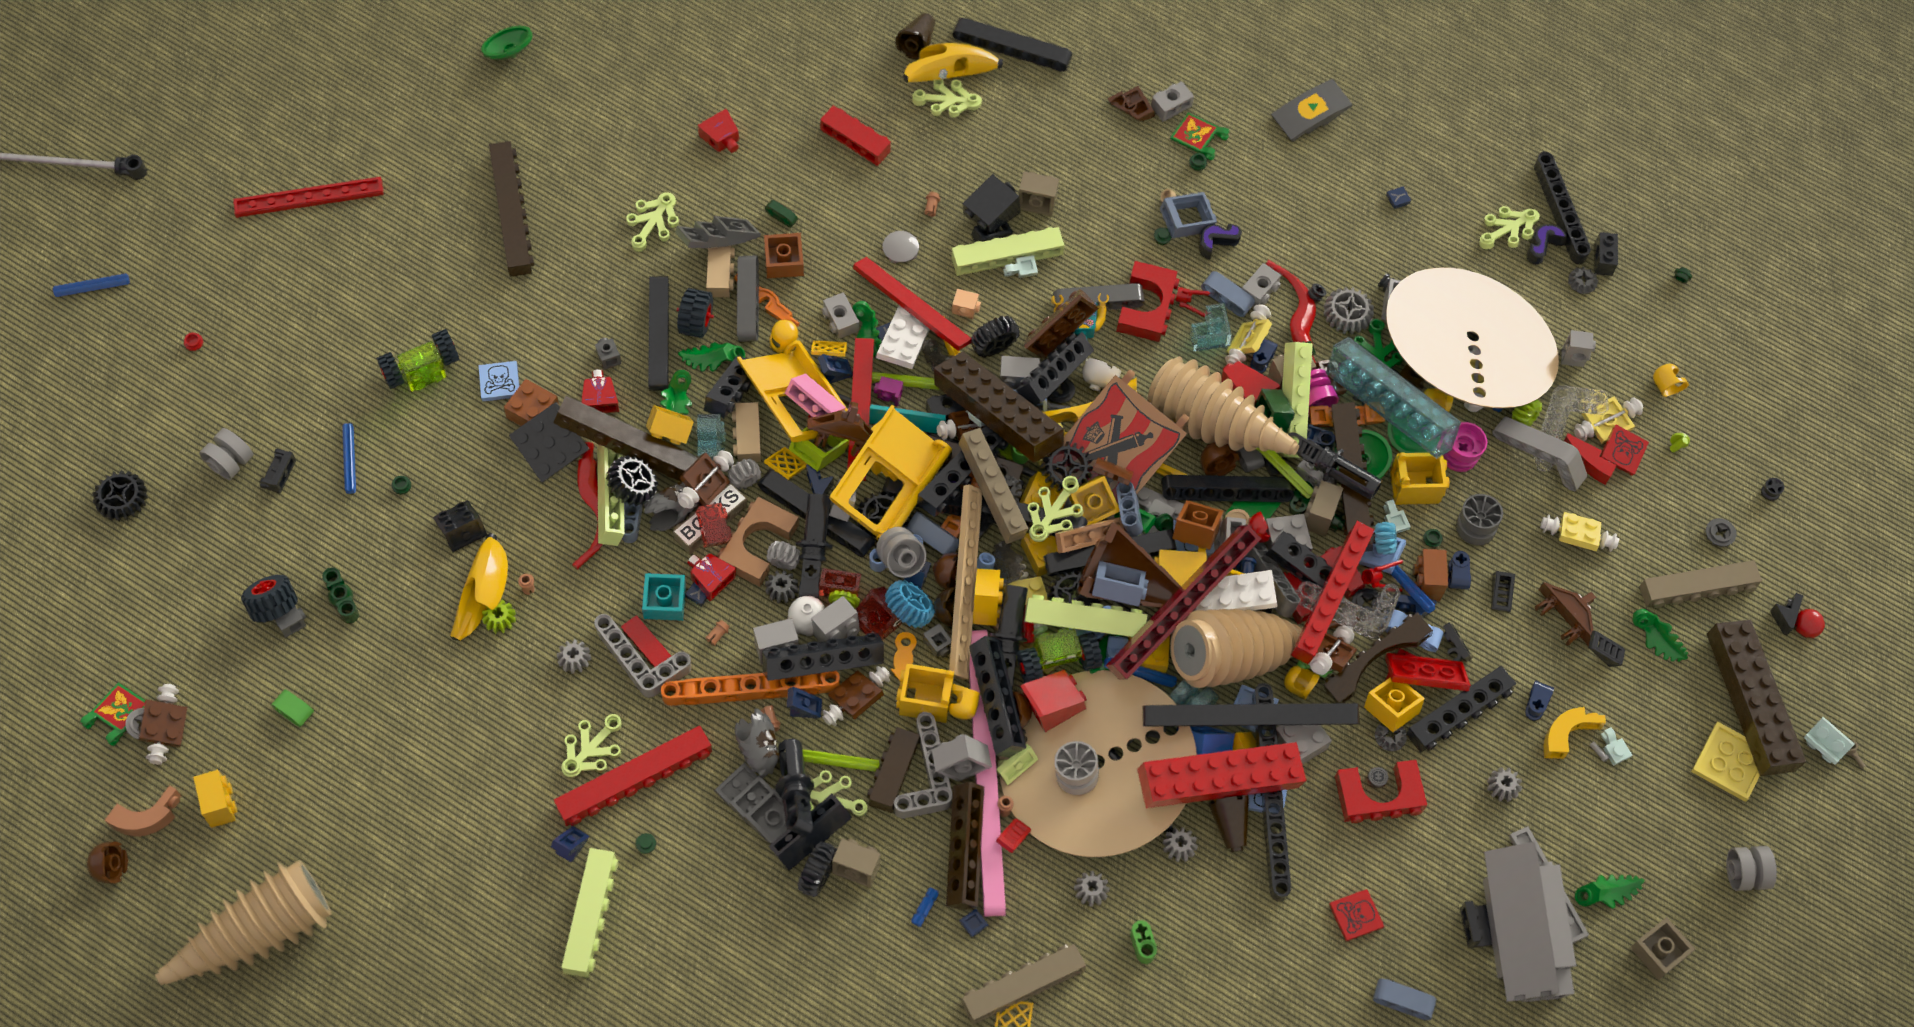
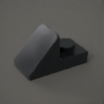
[1770,593,1803,636]

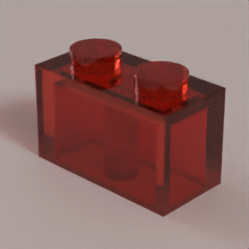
[696,502,732,548]
[819,568,861,598]

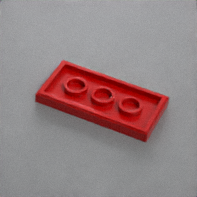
[1385,653,1471,691]

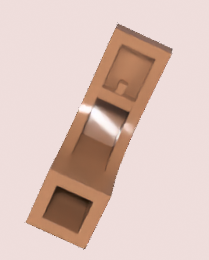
[105,785,181,836]

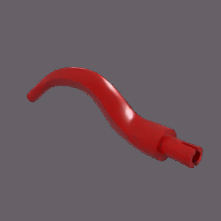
[1266,260,1316,364]
[572,442,603,570]

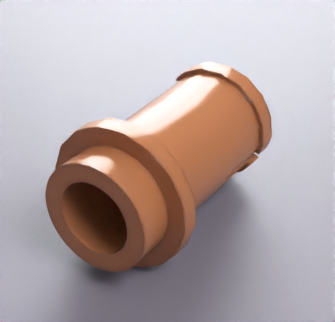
[924,192,940,217]
[518,574,535,595]
[705,620,730,646]
[761,706,780,732]
[997,796,1014,817]

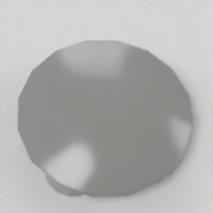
[883,231,919,264]

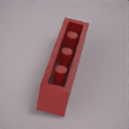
[820,105,891,166]

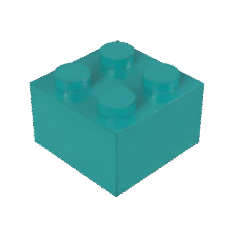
[642,573,686,621]

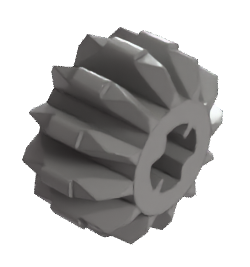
[728,459,761,490]
[766,541,800,570]
[557,639,591,674]
[1487,767,1522,802]
[1163,827,1198,862]
[1074,871,1110,907]

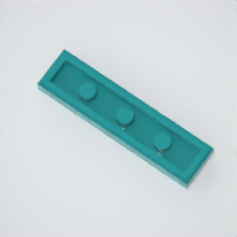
[869,404,946,433]

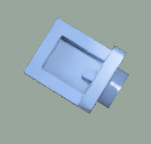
[1106,636,1128,658]

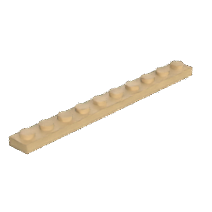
[949,485,982,680]

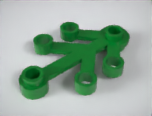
[1353,319,1403,379]

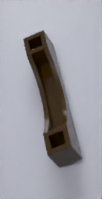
[1324,612,1433,703]

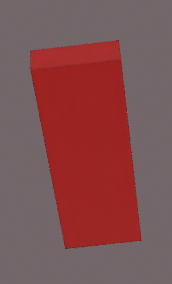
[621,615,671,668]

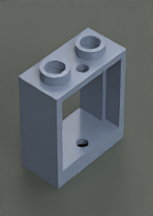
[1160,192,1217,238]
[1092,561,1148,606]

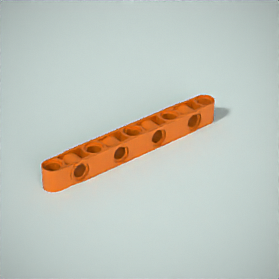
[661,671,840,706]

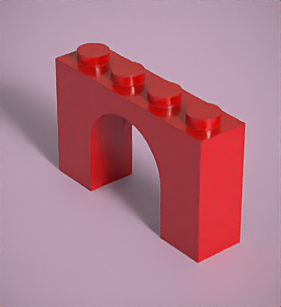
[1116,261,1180,342]
[1283,546,1366,625]
[1335,760,1427,824]

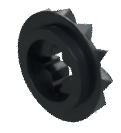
[1047,378,1075,404]
[1352,588,1383,618]

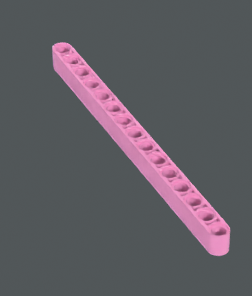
[969,630,1005,917]

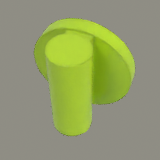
[1670,433,1690,452]

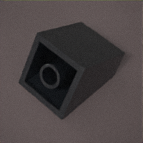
[962,174,1021,233]

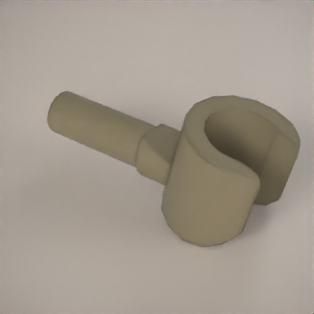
[1846,740,1866,769]

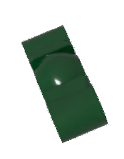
[322,568,359,624]

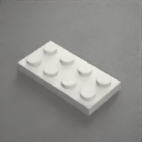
[876,305,930,369]
[1196,570,1277,611]

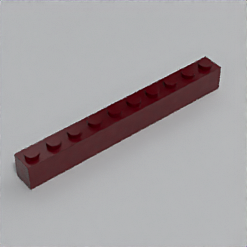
[1106,525,1261,680]

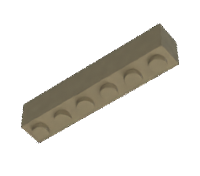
[959,428,1028,544]
[1639,560,1762,608]
[961,944,1086,1025]

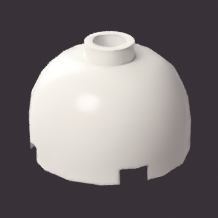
[1082,358,1121,392]
[788,596,825,636]

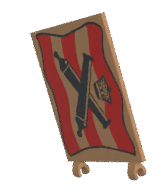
[1042,370,1189,519]

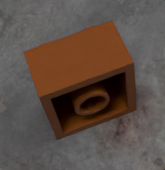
[764,233,804,278]
[504,379,559,426]
[1173,500,1224,550]
[1413,549,1448,601]

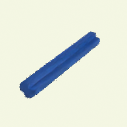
[53,273,130,297]
[342,423,356,494]
[1391,565,1435,613]
[1104,657,1177,687]

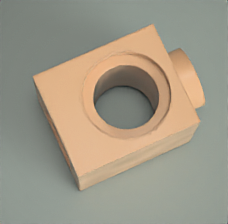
[952,289,981,319]

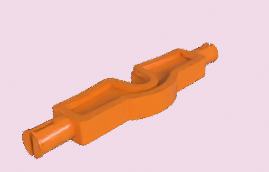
[734,274,800,327]

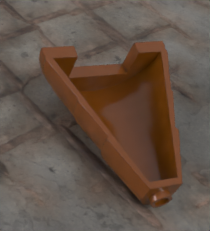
[1077,522,1181,608]

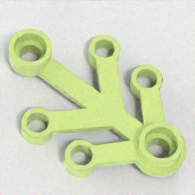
[912,79,982,117]
[626,192,679,252]
[1479,206,1540,249]
[1028,476,1083,542]
[561,714,622,778]
[810,770,868,817]

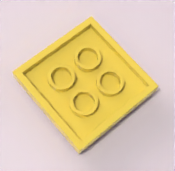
[1691,721,1760,802]

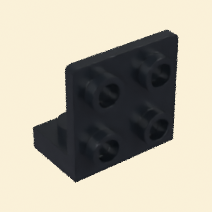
[433,500,488,553]
[1460,901,1493,948]

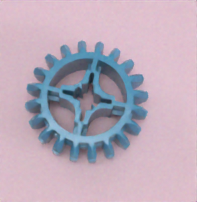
[885,580,935,628]

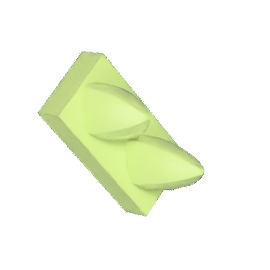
[996,744,1038,785]

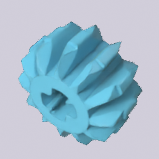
[1375,522,1397,555]

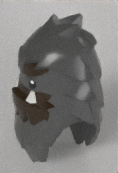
[644,481,699,531]
[735,708,779,778]

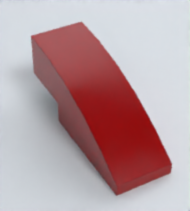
[1564,434,1616,485]

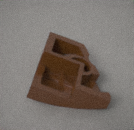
[1108,85,1155,121]
[1092,457,1134,486]

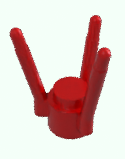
[1176,287,1210,319]
[1362,560,1403,592]

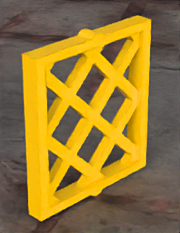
[811,340,847,357]
[764,447,808,480]
[995,1001,1033,1027]

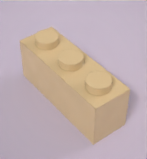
[706,245,735,298]
[732,402,761,462]

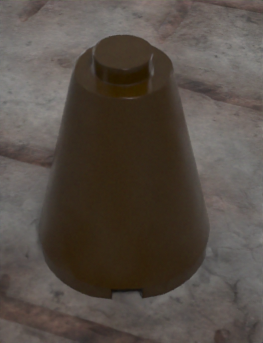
[895,13,935,60]
[1208,795,1249,852]

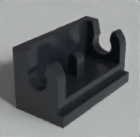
[260,449,296,494]

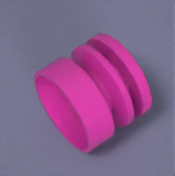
[1308,369,1339,418]
[1439,422,1488,472]

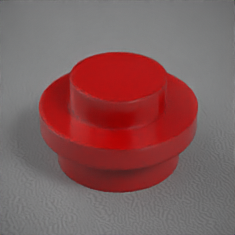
[184,332,203,351]

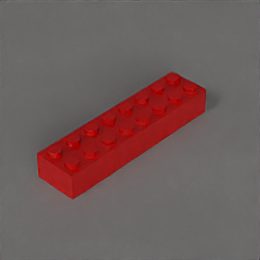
[1137,742,1306,809]

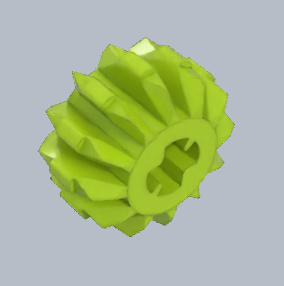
[1512,399,1542,426]
[482,599,516,634]

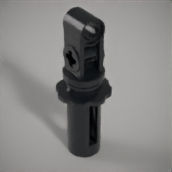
[1288,432,1383,500]
[796,494,833,599]
[990,585,1028,689]
[775,739,814,837]

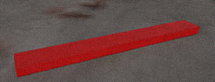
[233,176,384,218]
[853,257,972,351]
[847,338,874,481]

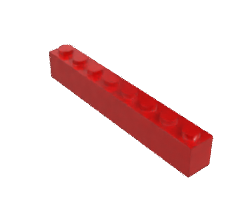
[1291,521,1374,665]
[554,725,712,827]

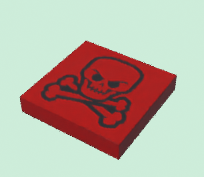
[1600,424,1649,476]
[1329,889,1384,942]

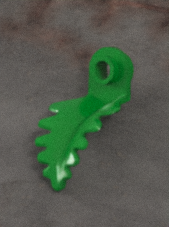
[852,301,882,360]
[678,342,745,372]
[660,370,692,415]
[1632,609,1688,662]
[1575,874,1644,909]

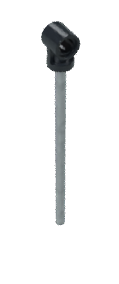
[0,153,147,180]

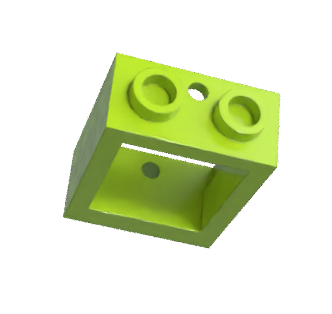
[789,427,850,472]

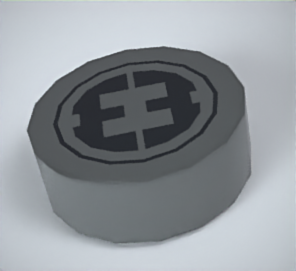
[1367,767,1388,788]

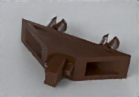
[807,402,873,457]
[1535,582,1596,646]

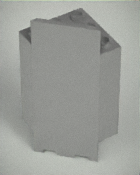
[1483,841,1576,1002]

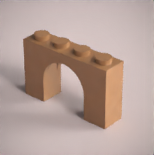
[718,497,799,587]

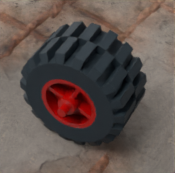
[677,288,714,338]
[241,575,298,623]

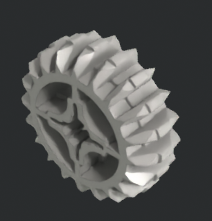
[1324,287,1374,335]

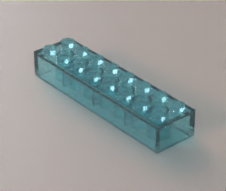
[1326,337,1461,459]

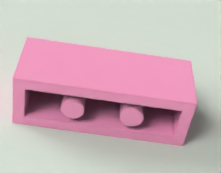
[785,374,846,417]

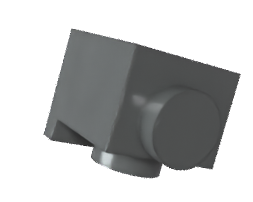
[595,338,621,370]
[275,606,307,638]
[923,623,951,658]

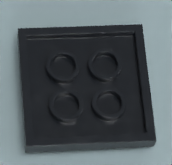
[509,402,590,483]

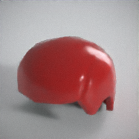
[1247,511,1270,543]
[1795,609,1825,638]

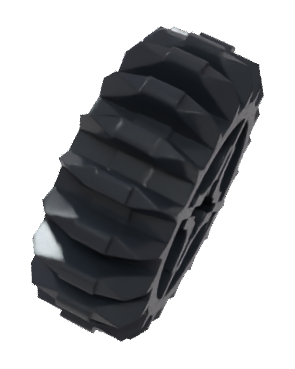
[971,316,1020,358]
[1041,441,1093,492]
[606,455,658,507]
[93,470,148,522]
[856,491,908,542]
[1047,570,1100,606]
[798,841,837,897]

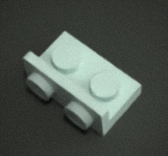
[1804,717,1854,765]

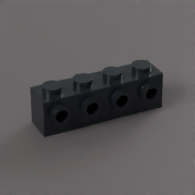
[768,794,852,871]

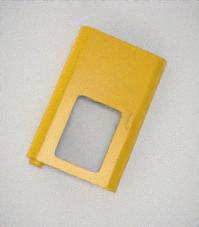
[737,340,848,442]
[829,405,952,540]

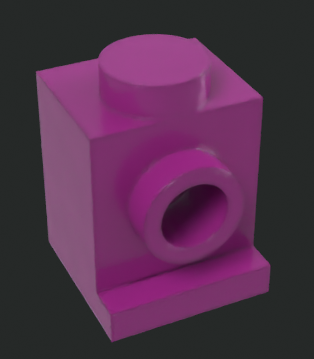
[874,376,903,406]

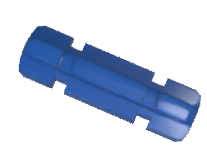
[911,888,939,927]

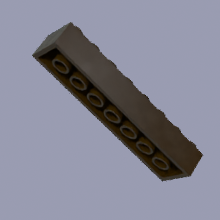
[934,351,1064,463]
[1706,620,1806,776]

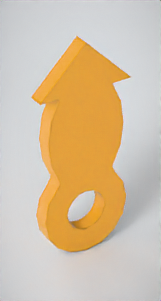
[890,632,917,681]

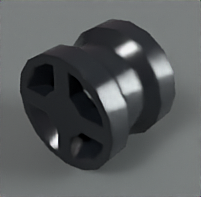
[1761,478,1784,501]

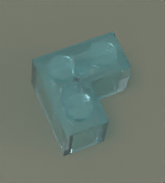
[1190,303,1232,351]
[697,414,726,460]

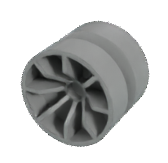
[199,428,254,480]
[876,527,926,578]
[1055,741,1099,795]
[1726,846,1777,891]

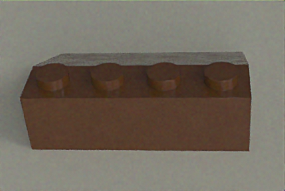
[1024,289,1099,359]

